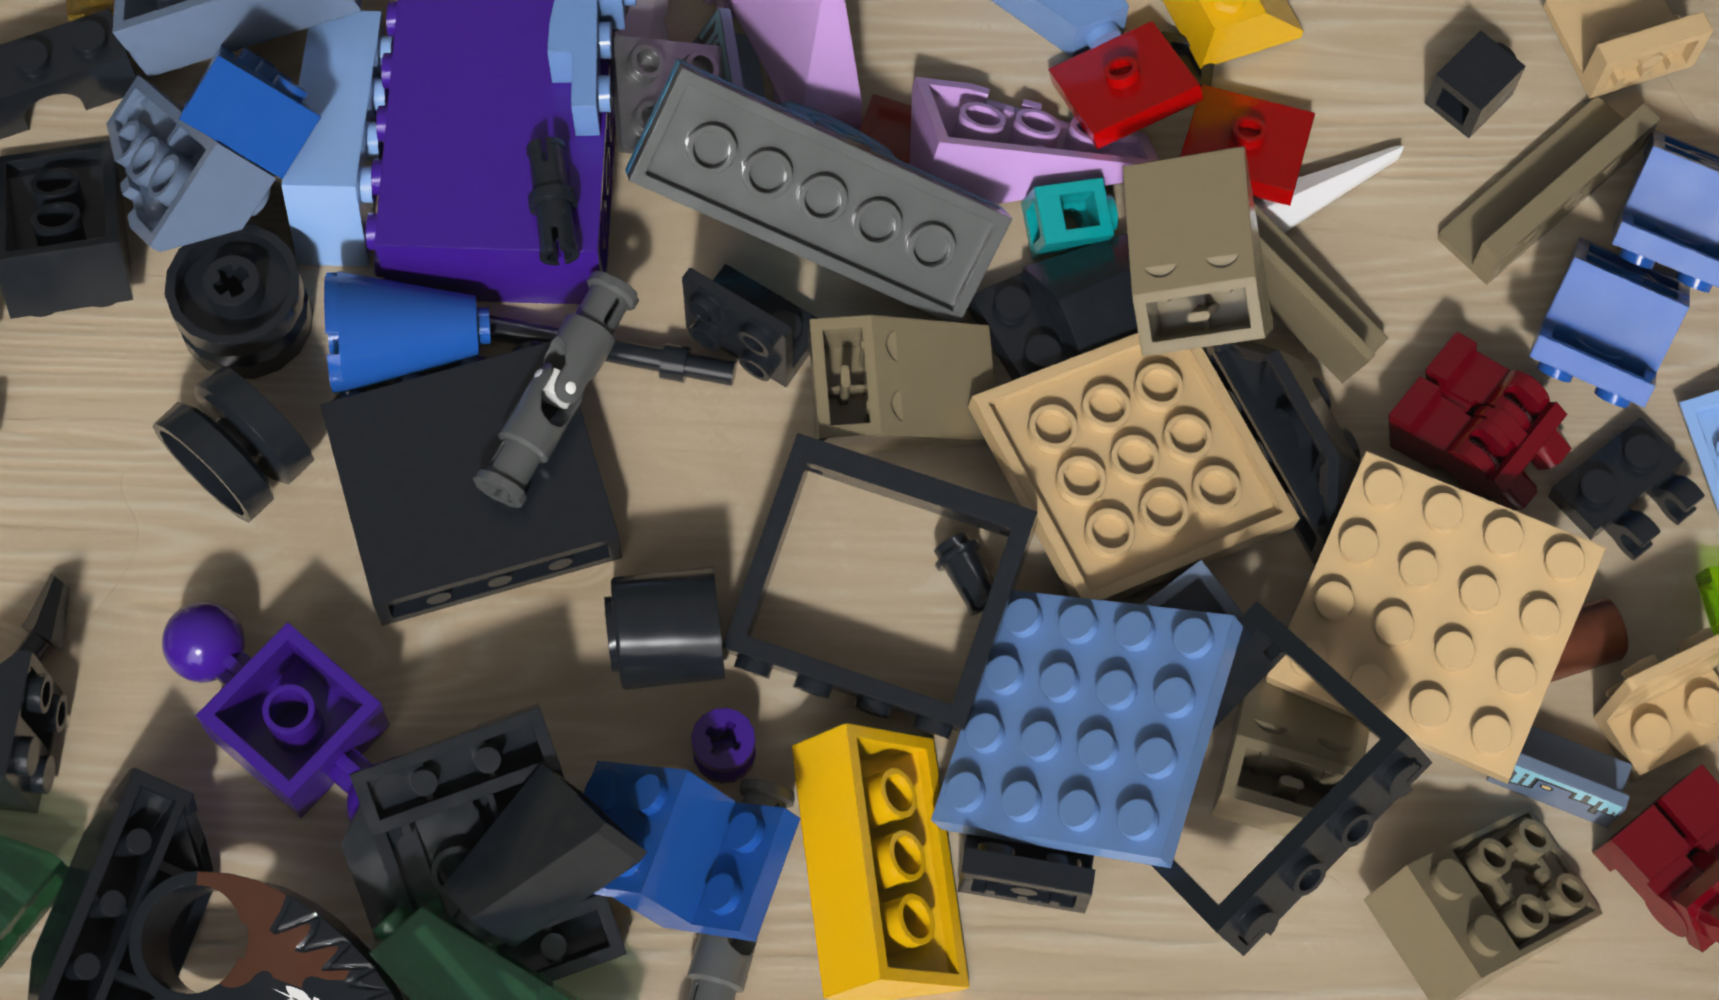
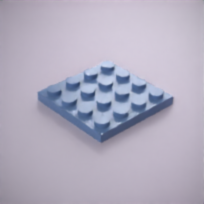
[931,590,1243,868]

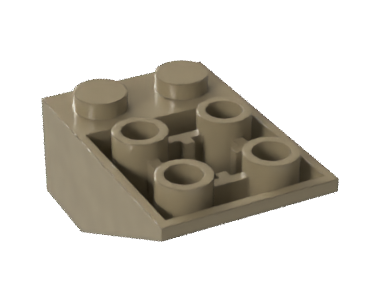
[1123,146,1274,356]
[808,315,995,454]
[1211,675,1369,837]
[1364,805,1603,1000]

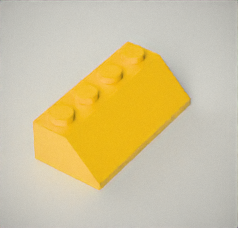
[791,723,970,1000]

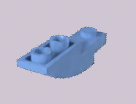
[547,0,637,136]

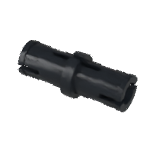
[526,137,580,266]

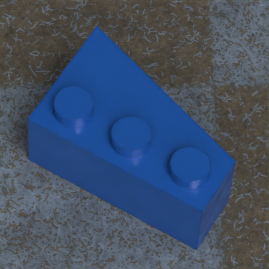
[179,46,321,179]

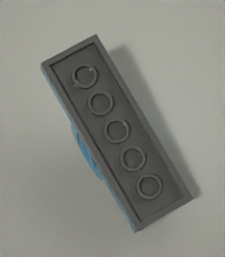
[625,58,1012,323]

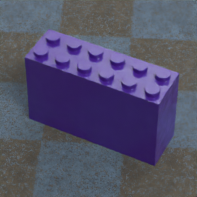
[366,0,616,305]

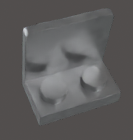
[610,35,725,154]

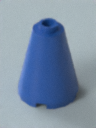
[324,271,491,393]

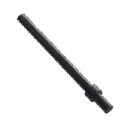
[490,315,737,386]

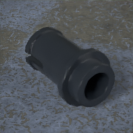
[934,532,994,616]

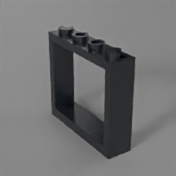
[722,433,1038,739]
[1151,601,1433,956]

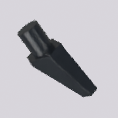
[13,573,70,661]

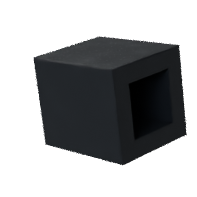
[1425,30,1526,138]

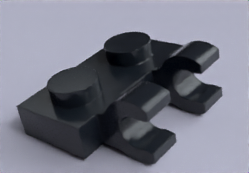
[1548,417,1705,561]

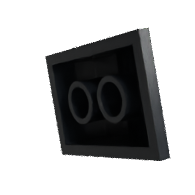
[0,140,133,319]

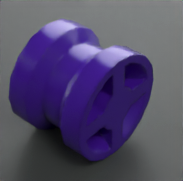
[691,708,756,784]

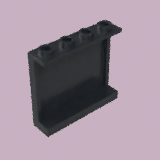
[320,340,622,626]

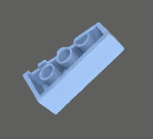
[281,11,394,266]

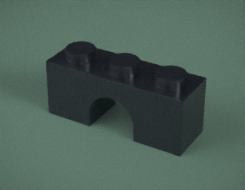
[0,8,137,139]

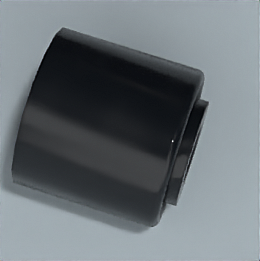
[604,566,725,690]

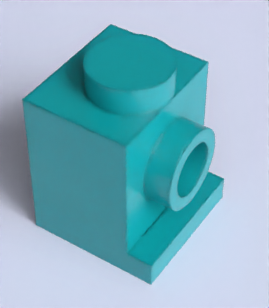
[1021,178,1118,260]

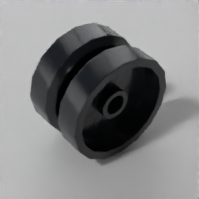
[164,224,313,379]
[152,363,314,523]

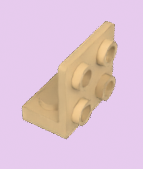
[1543,0,1714,99]
[1593,628,1719,783]

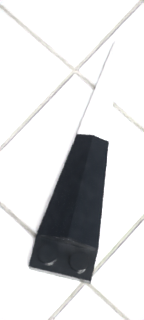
[968,146,1404,380]

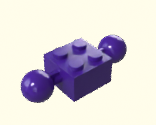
[162,601,390,823]

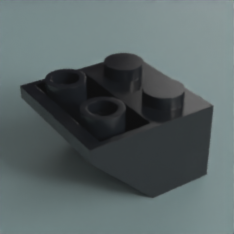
[0,650,68,813]

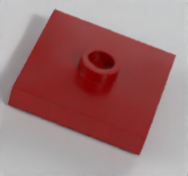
[1048,21,1204,149]
[1180,84,1315,206]

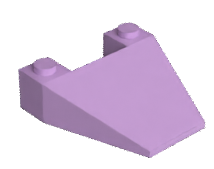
[703,0,862,131]

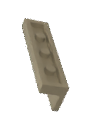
[1438,97,1661,285]
[1254,203,1389,384]

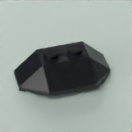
[1204,341,1361,566]
[28,768,214,1000]

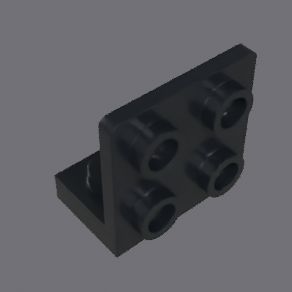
[682,263,817,387]
[957,834,1096,914]

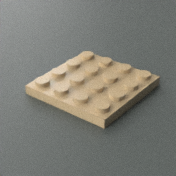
[968,333,1300,602]
[1266,451,1607,784]

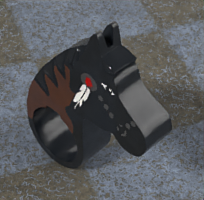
[129,871,404,1000]

